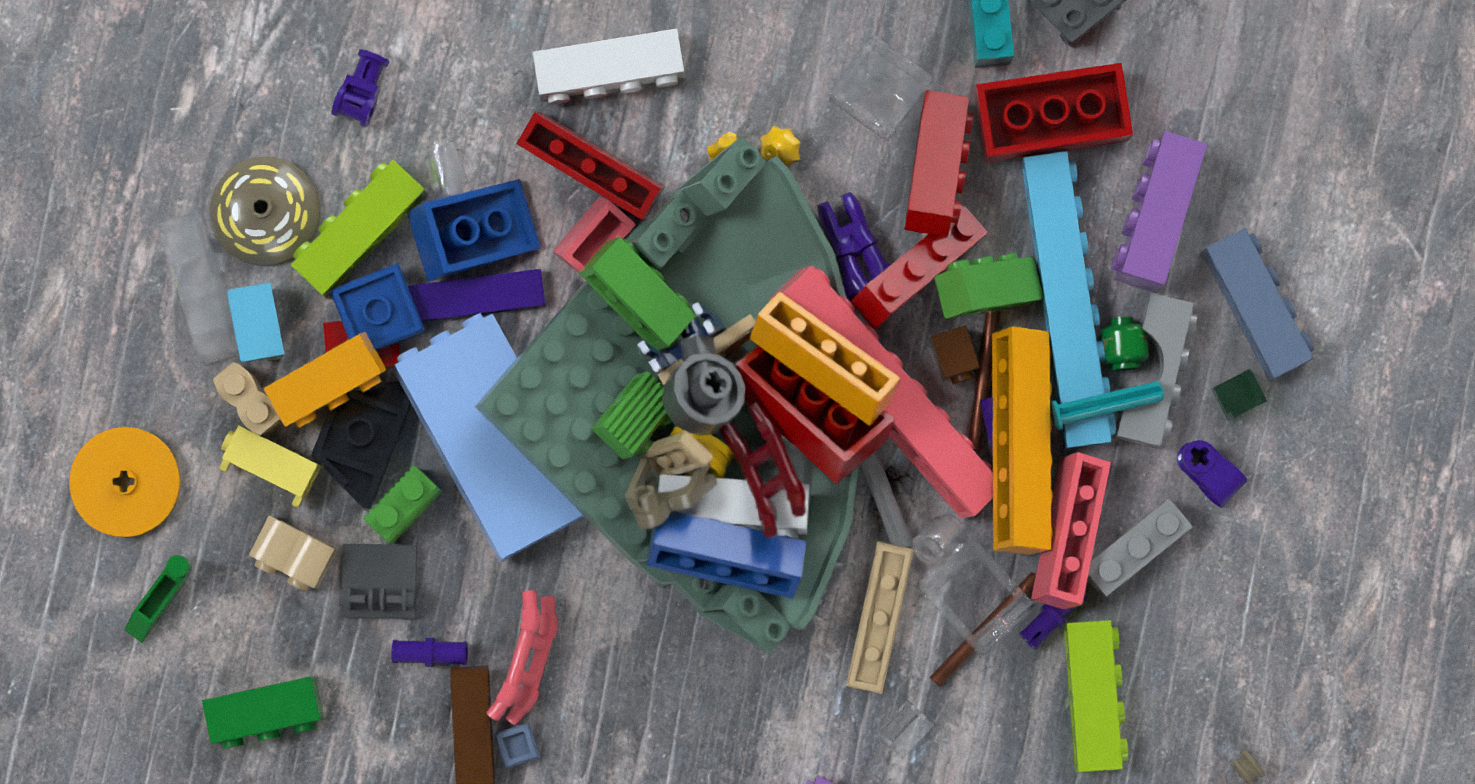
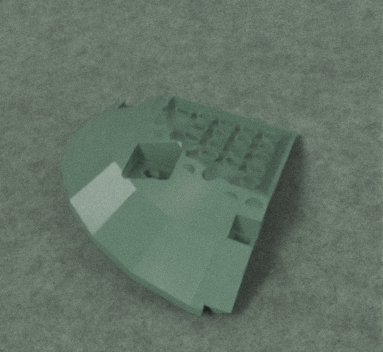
[475,136,859,654]

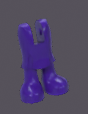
[817,192,891,303]

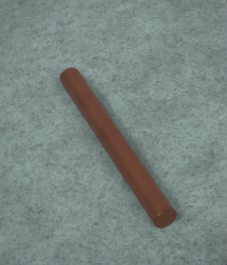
[968,310,1001,451]
[929,572,1036,687]

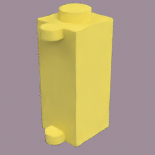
[219,425,322,508]

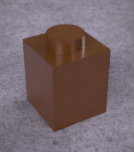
[929,325,980,385]

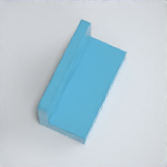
[227,282,284,362]

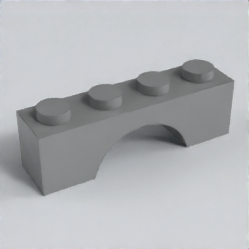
[1113,293,1197,448]

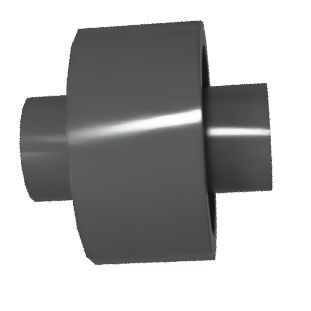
[662,335,745,436]

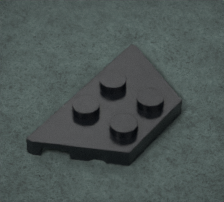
[312,381,411,512]

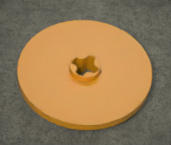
[69,427,181,537]

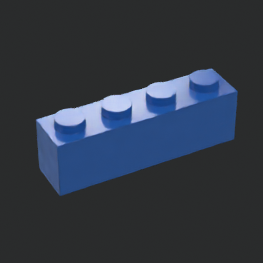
[646,511,806,599]

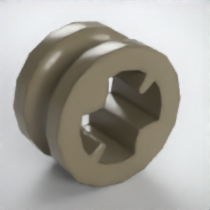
[1229,749,1265,784]

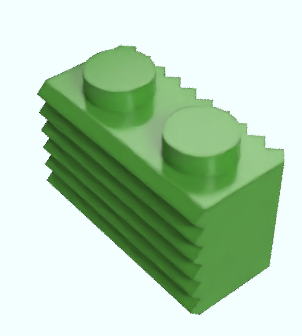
[591,371,671,459]
[364,466,443,544]

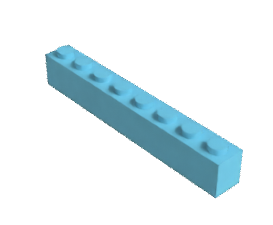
[1021,151,1116,450]

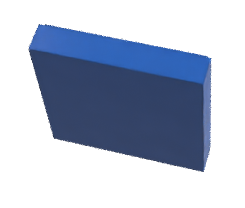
[330,263,426,352]

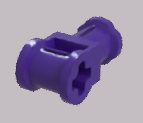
[331,49,390,128]

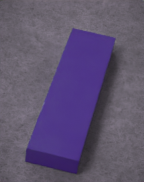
[408,269,546,322]

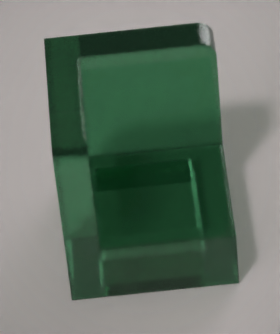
[1211,369,1267,421]

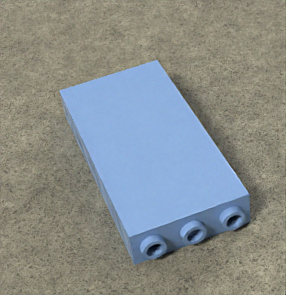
[393,313,584,563]

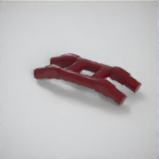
[719,401,806,538]

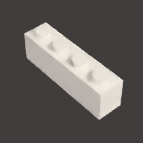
[532,29,685,105]
[659,474,810,539]

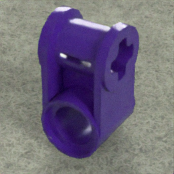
[1176,440,1247,508]

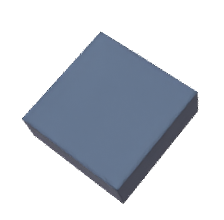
[494,722,540,769]

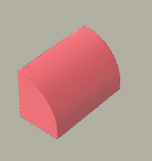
[552,196,636,273]

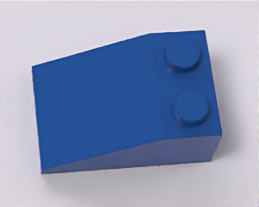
[406,179,541,282]

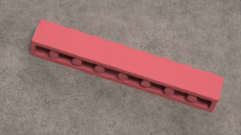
[769,265,993,518]

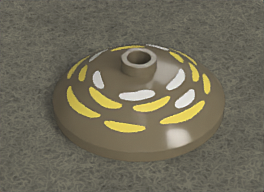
[210,157,320,266]

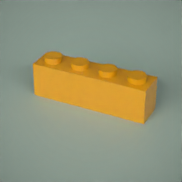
[750,291,900,426]

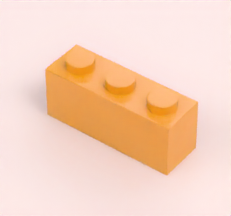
[263,332,387,428]

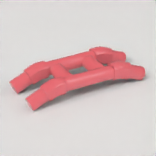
[486,591,558,726]

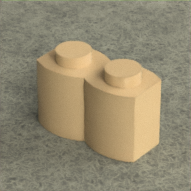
[213,362,283,438]
[249,516,338,592]

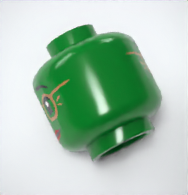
[1100,317,1149,371]

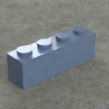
[1201,228,1314,381]

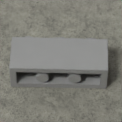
[1087,498,1193,598]

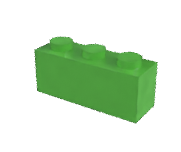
[579,237,696,350]
[934,253,1044,319]

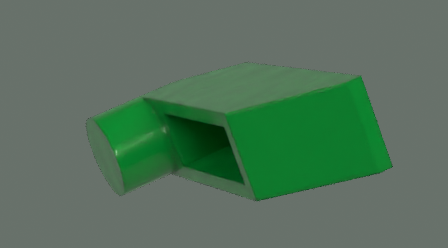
[124,555,191,643]

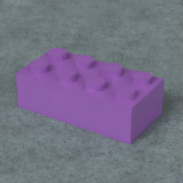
[1111,131,1207,293]

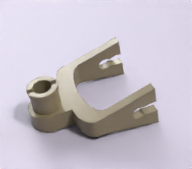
[625,458,717,529]

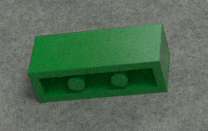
[202,676,325,750]

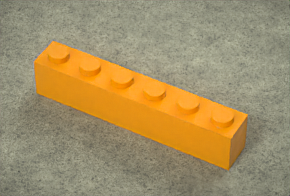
[992,326,1053,555]

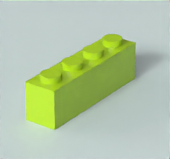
[291,160,428,299]
[1063,620,1128,772]

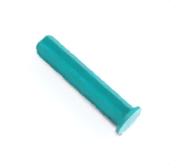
[1051,381,1164,430]

